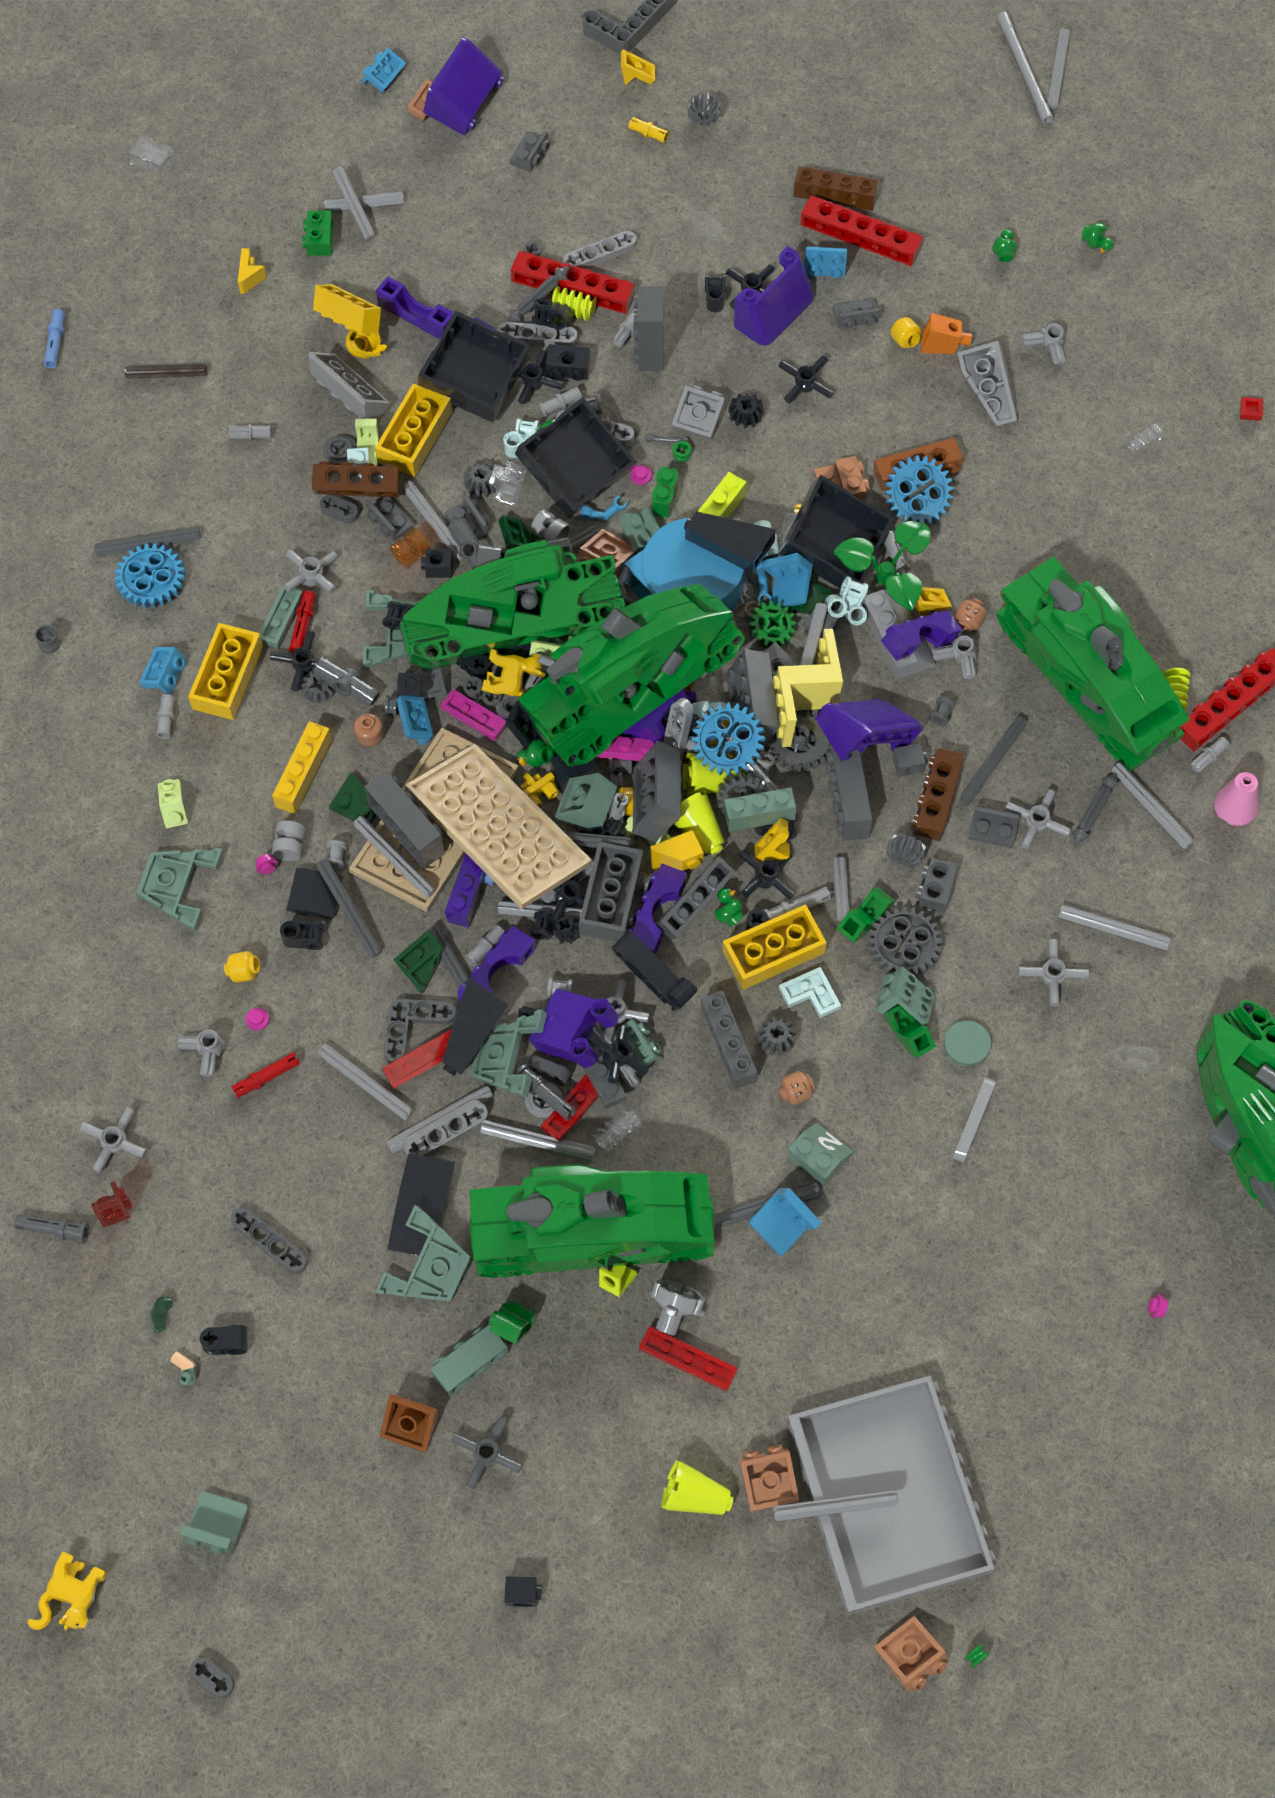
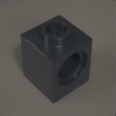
[421,549,453,578]
[397,673,421,697]
[504,1576,542,1607]

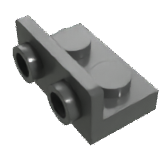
[509,131,550,172]
[833,298,879,329]
[445,494,489,540]
[367,497,414,542]
[397,668,447,700]
[968,806,1020,848]

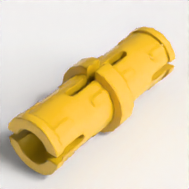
[628,117,669,143]

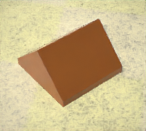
[380,1394,439,1453]

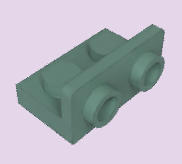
[618,507,660,552]
[612,1019,663,1074]

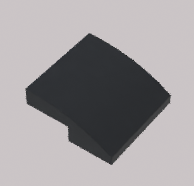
[505,687,539,749]
[286,868,343,920]

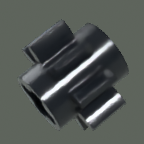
[597,817,627,837]
[553,915,581,944]

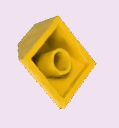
[650,830,704,871]

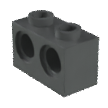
[916,858,958,913]

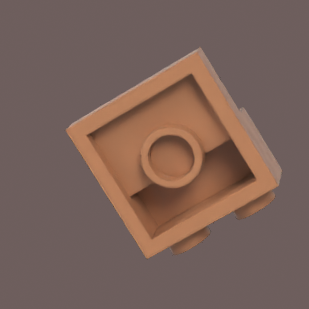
[814,456,869,500]
[577,529,637,577]
[739,1445,800,1511]
[874,1616,949,1693]

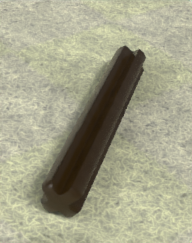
[125,364,207,379]

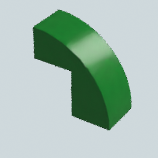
[836,887,896,943]
[883,1004,936,1058]

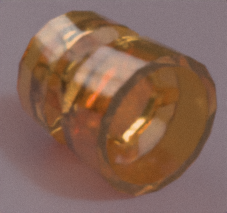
[390,528,431,568]

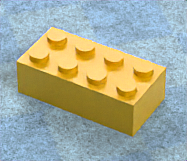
[375,384,452,477]
[188,623,263,720]
[722,904,827,990]

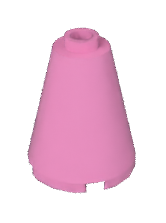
[1214,772,1259,826]

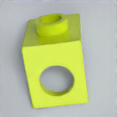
[599,1266,637,1297]

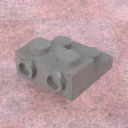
[672,385,727,439]

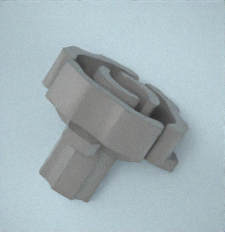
[649,1280,706,1335]

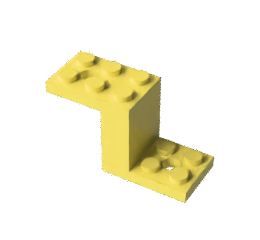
[773,629,843,747]

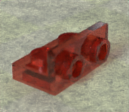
[91,1181,132,1228]

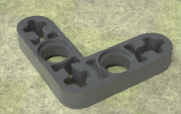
[384,999,456,1063]

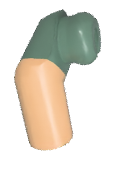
[170,1351,196,1386]

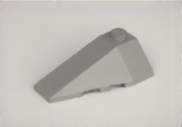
[958,341,1018,427]

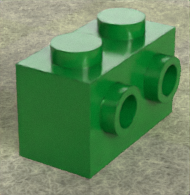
[302,210,334,256]

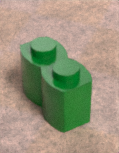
[652,467,678,518]
[489,1300,538,1345]

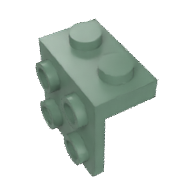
[875,967,935,1025]
[180,1492,248,1555]

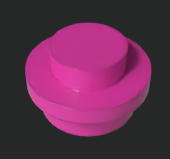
[630,465,652,485]
[255,854,278,874]
[246,1008,269,1031]
[1147,1294,1168,1319]

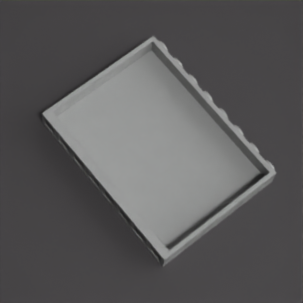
[787,1376,997,1616]

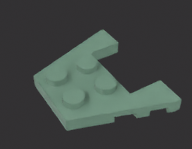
[363,590,417,668]
[136,848,223,931]
[470,1010,547,1098]
[375,1205,472,1301]

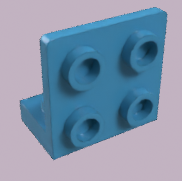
[805,247,847,278]
[762,553,813,608]
[748,1188,822,1256]

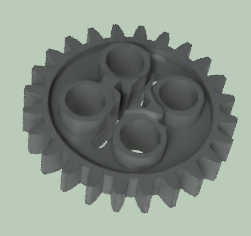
[868,906,943,978]

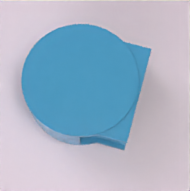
[624,518,745,612]

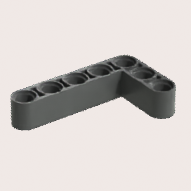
[583,0,678,55]

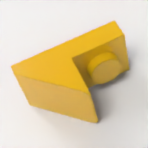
[621,50,655,85]
[238,248,266,294]
[914,587,952,617]
[754,817,790,862]

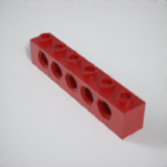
[800,195,923,267]
[510,251,635,314]
[1180,648,1275,752]

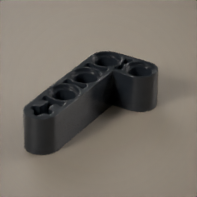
[611,931,697,1011]

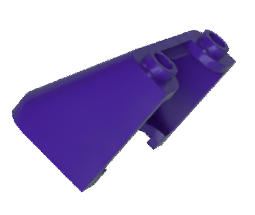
[423,37,504,135]
[734,246,814,346]
[815,698,923,761]

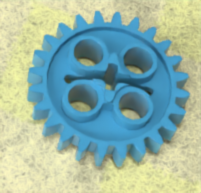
[884,455,954,524]
[114,543,186,609]
[692,703,766,777]

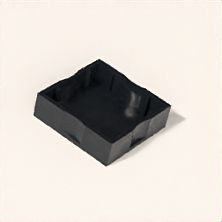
[418,310,531,423]
[515,397,637,519]
[779,475,894,591]

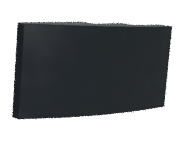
[387,1153,455,1255]

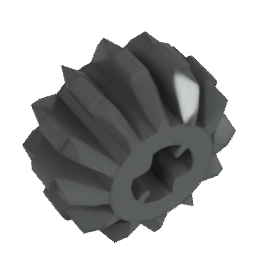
[687,92,721,126]
[463,461,499,498]
[886,833,926,868]
[757,1016,797,1056]

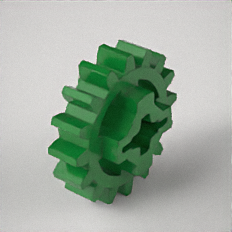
[748,601,796,648]

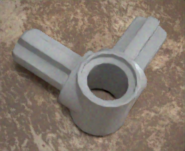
[1022,323,1065,366]
[932,636,976,680]
[178,1029,225,1077]

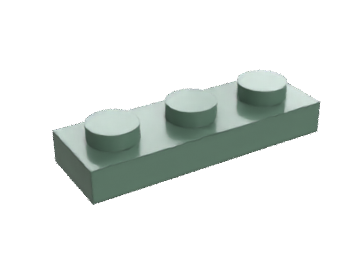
[259,585,303,648]

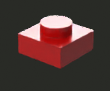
[1240,397,1263,421]

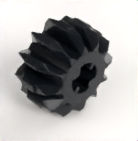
[728,391,764,429]

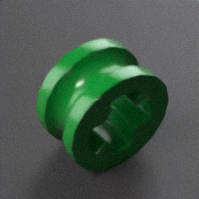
[672,441,691,462]
[964,1643,990,1669]

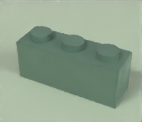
[724,787,796,832]
[430,1324,509,1397]

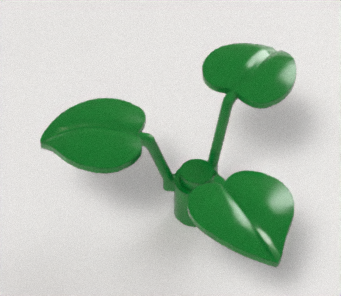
[833,521,930,611]

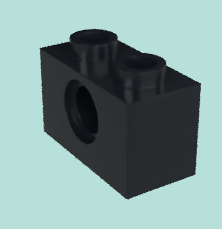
[546,344,591,381]

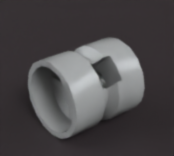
[530,509,571,541]
[271,821,305,862]

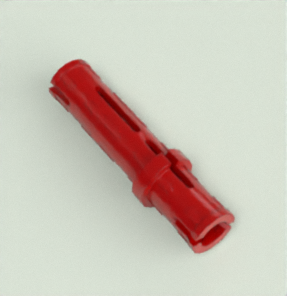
[288,590,317,653]
[231,1052,300,1099]

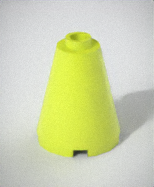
[682,753,746,797]
[674,791,725,856]
[661,1460,734,1515]

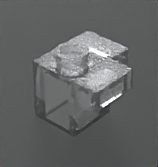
[489,461,527,506]

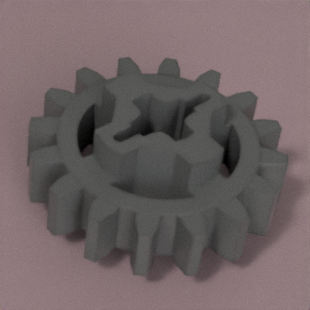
[716,772,764,814]

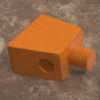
[921,313,972,354]

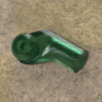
[150,1296,173,1333]

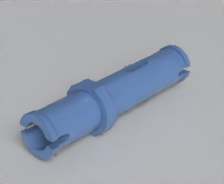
[43,309,65,368]

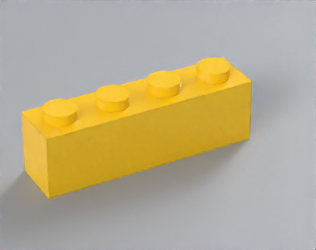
[313,284,381,336]
[272,721,332,814]

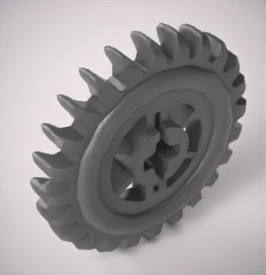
[764,710,830,772]

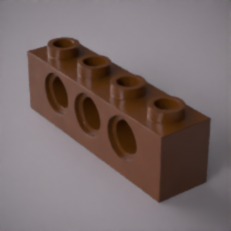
[794,166,878,211]
[312,461,401,497]
[912,748,964,841]

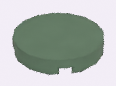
[944,1020,991,1066]

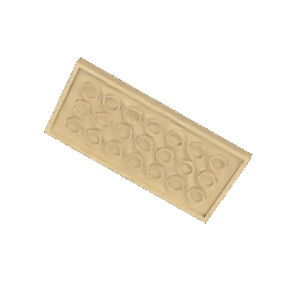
[349,728,519,912]
[405,744,592,910]

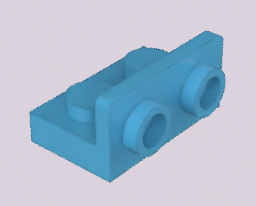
[361,48,406,93]
[139,647,187,695]
[396,695,433,745]

